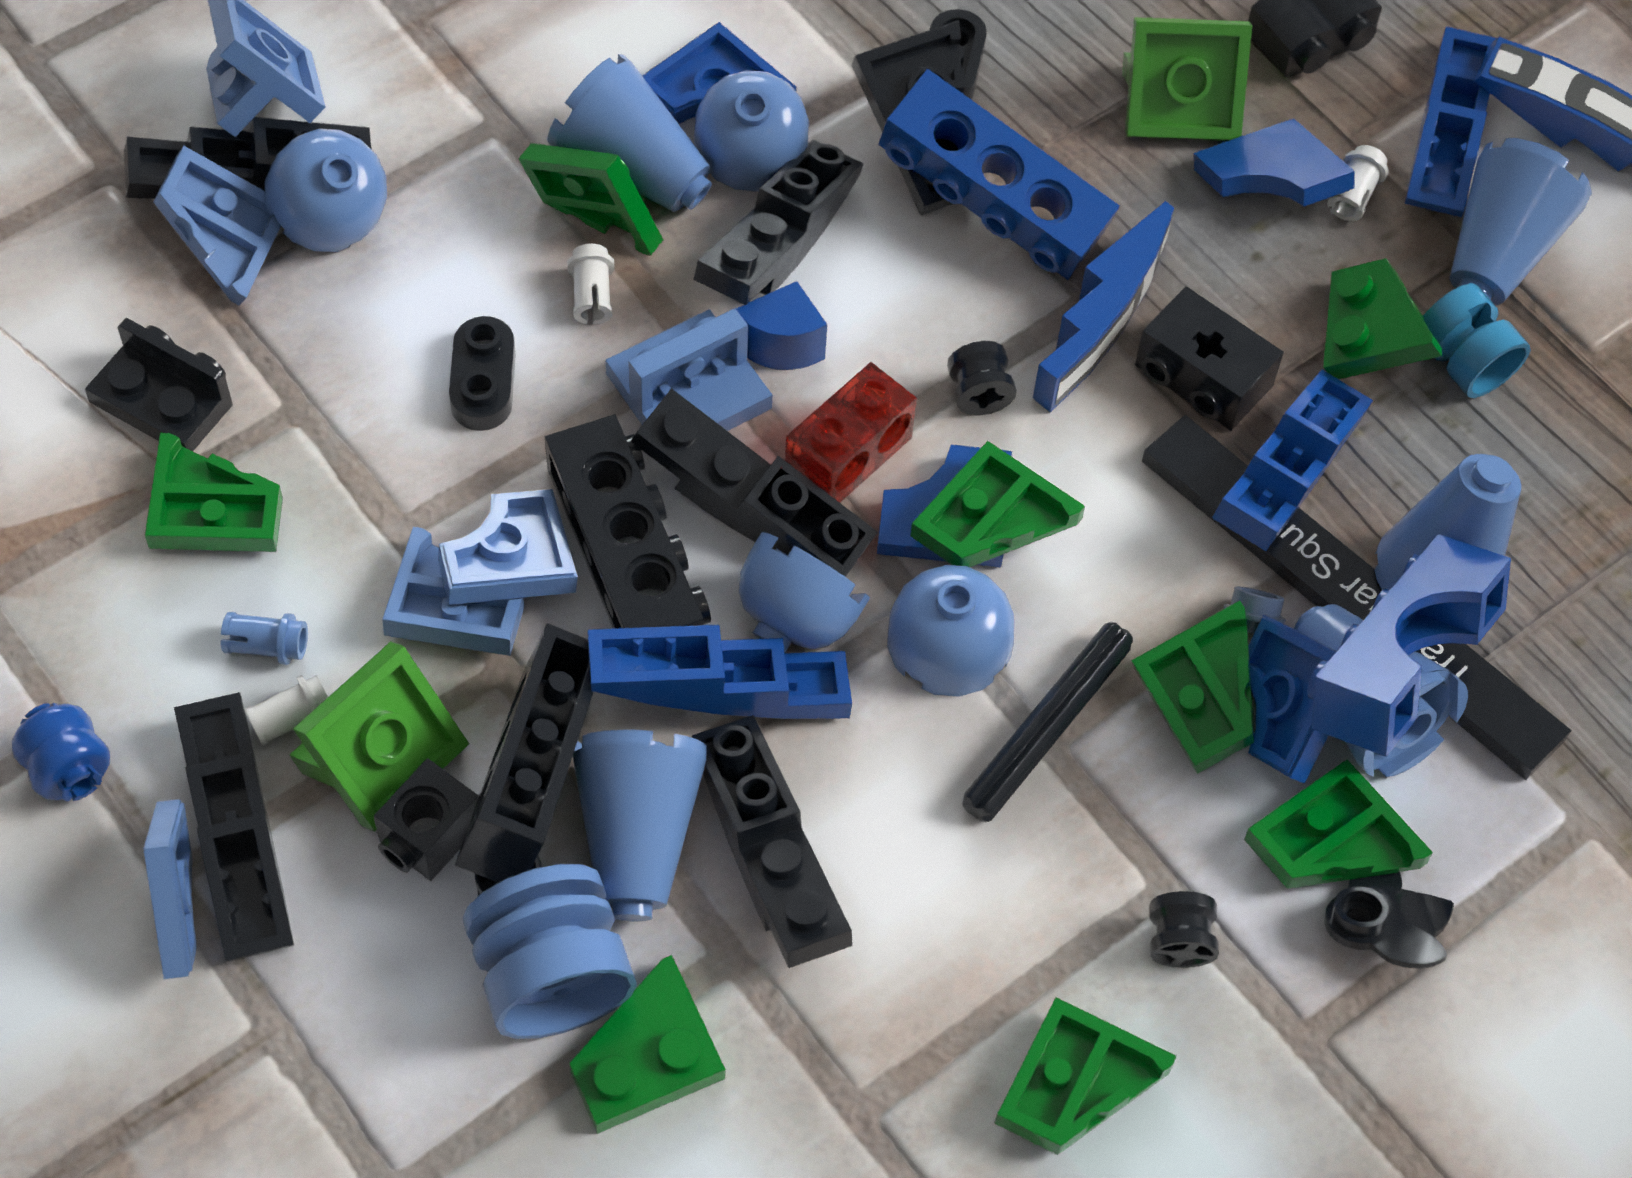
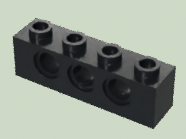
[544,414,711,629]
[455,623,593,883]

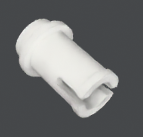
[1327,145,1388,221]
[567,244,614,325]
[244,675,328,746]

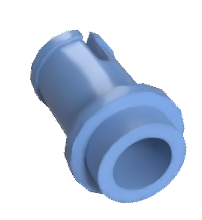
[221,612,308,665]

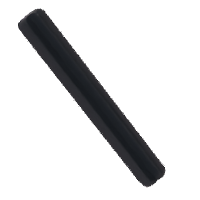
[962,622,1133,822]

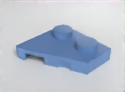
[153,146,281,306]
[382,527,525,656]

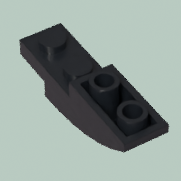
[693,139,864,305]
[630,388,878,577]
[692,715,853,968]

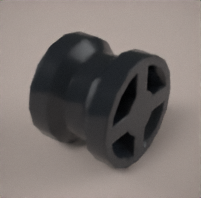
[947,341,1017,415]
[1149,891,1219,968]

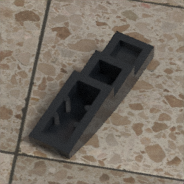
[124,117,372,199]
[174,692,295,962]

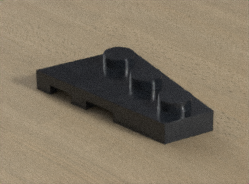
[851,20,966,215]

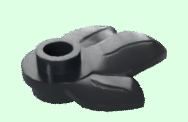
[1324,872,1454,969]

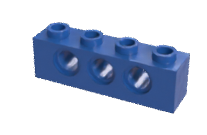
[878,69,1120,280]

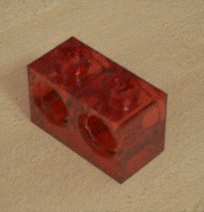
[785,362,917,503]

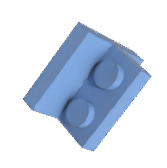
[206,0,326,137]
[605,308,773,431]

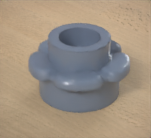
[1223,586,1286,633]

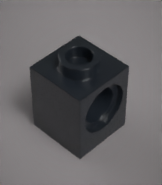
[374,758,479,881]

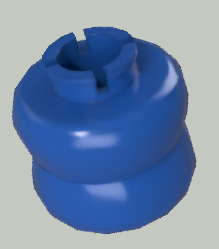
[12,703,110,801]

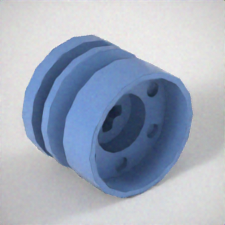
[462,864,637,1039]

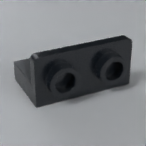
[85,318,233,451]

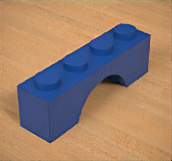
[1308,534,1511,757]

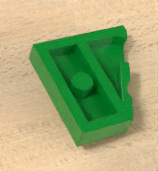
[518,143,664,256]
[1323,258,1442,379]
[145,433,283,552]
[910,441,1085,567]
[1131,600,1254,774]
[1244,759,1433,889]
[569,955,726,1134]
[994,997,1177,1155]

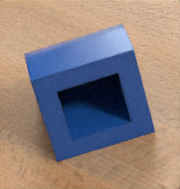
[736,281,828,370]

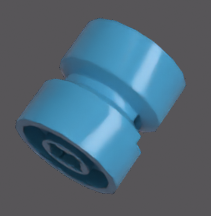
[1423,283,1531,398]

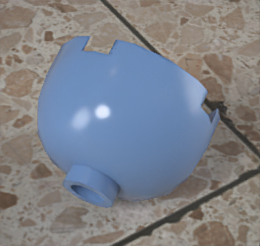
[694,70,809,191]
[265,129,387,252]
[739,532,870,652]
[887,565,1015,697]

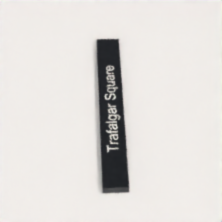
[1142,415,1572,780]

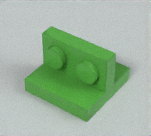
[1122,17,1252,140]
[289,641,470,832]

